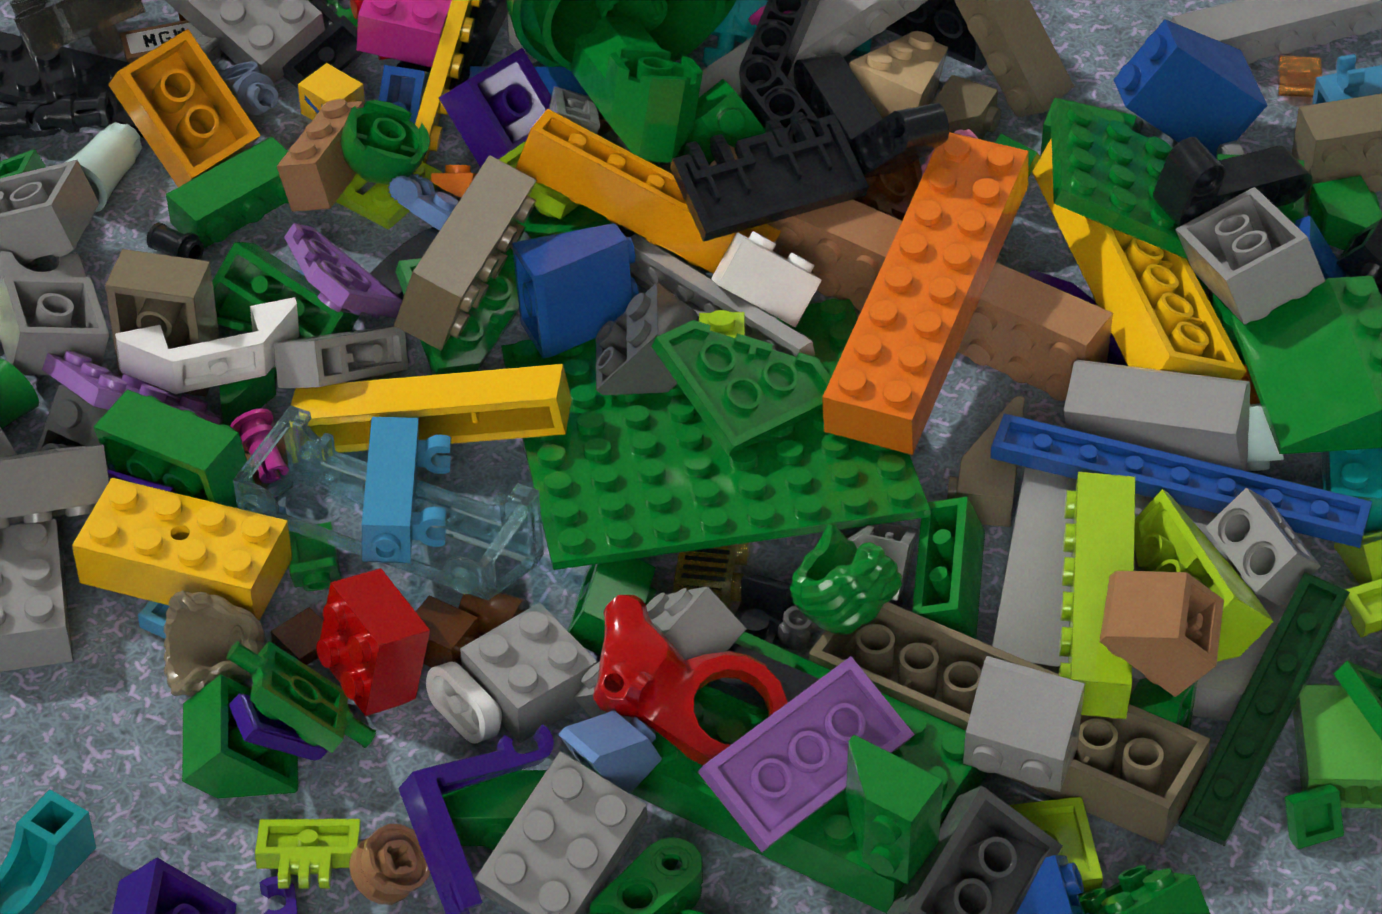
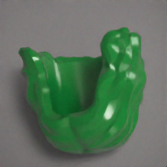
[790,524,902,635]

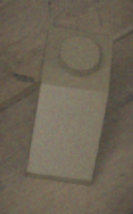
[922,75,1001,157]

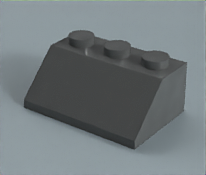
[887,786,1063,914]

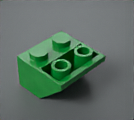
[1079,865,1210,914]

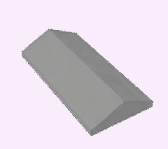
[1063,360,1250,471]

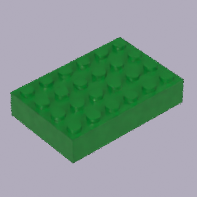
[631,632,987,914]

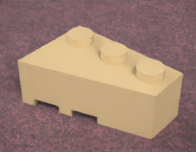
[849,31,948,119]

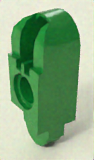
[589,837,703,914]

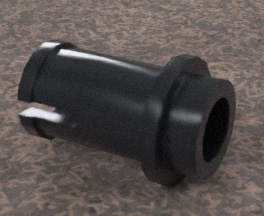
[147,222,204,260]

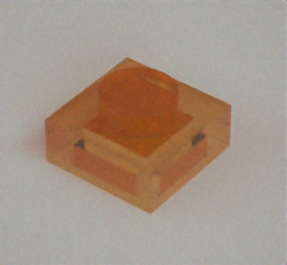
[1277,56,1322,98]

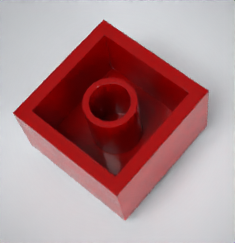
[317,568,430,716]

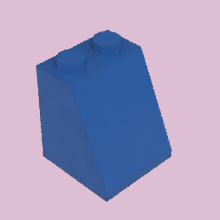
[1114,19,1268,159]
[512,223,639,358]

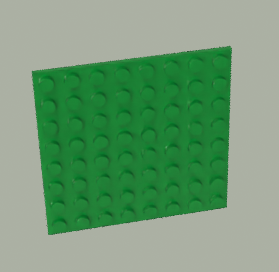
[501,299,930,570]

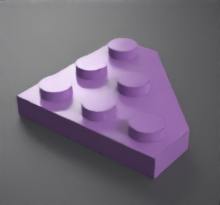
[284,223,402,319]
[42,350,221,425]

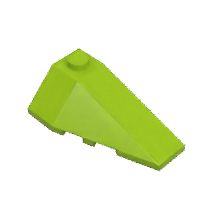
[1134,489,1274,662]

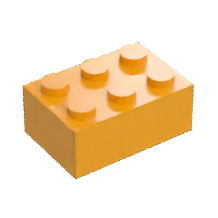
[108,29,261,187]

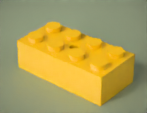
[72,478,292,621]

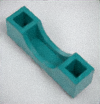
[0,789,96,914]

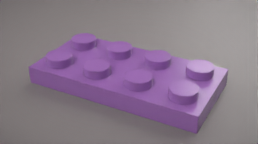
[698,656,915,852]

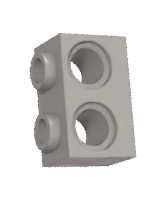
[1206,488,1321,606]

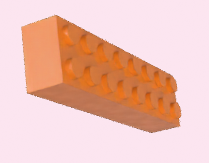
[822,132,1029,455]

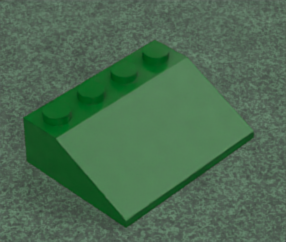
[1231,276,1382,454]

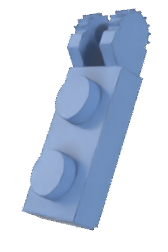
[388,174,459,231]

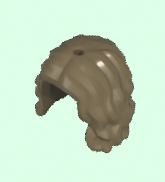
[163,590,265,697]

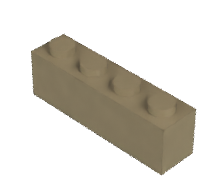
[954,0,1075,117]

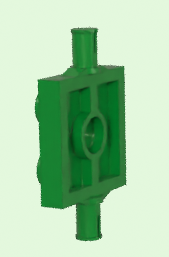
[226,641,376,753]

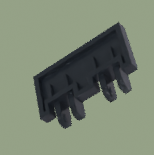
[670,112,869,242]

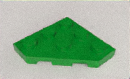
[395,248,519,375]
[651,320,831,456]

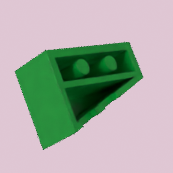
[212,242,360,339]

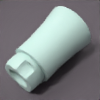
[64,122,142,213]

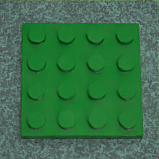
[1051,100,1188,259]

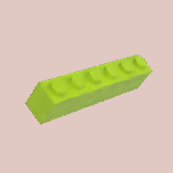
[1059,472,1135,719]

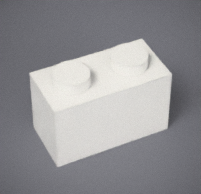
[711,231,822,327]

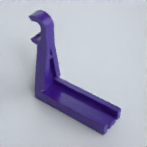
[398,724,554,914]

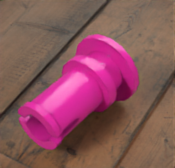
[230,408,289,483]

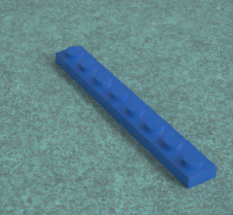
[990,413,1372,548]

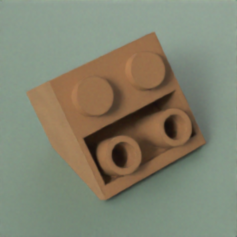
[1099,571,1224,697]

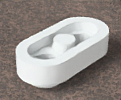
[426,662,502,744]

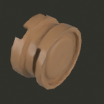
[349,824,430,905]

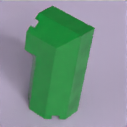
[571,16,703,162]

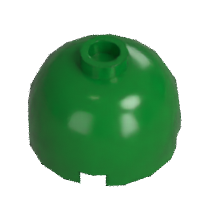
[340,100,430,185]

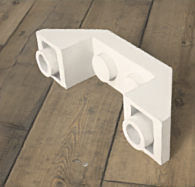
[115,297,299,394]

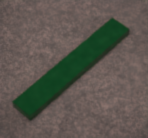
[1179,572,1350,846]

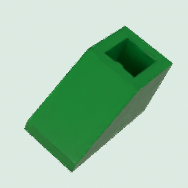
[1307,175,1382,250]

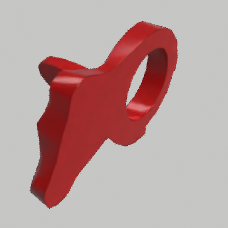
[593,595,788,765]

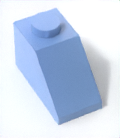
[558,710,662,794]

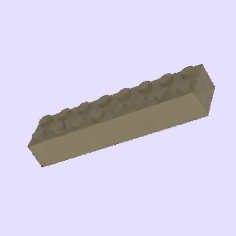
[809,602,1211,845]

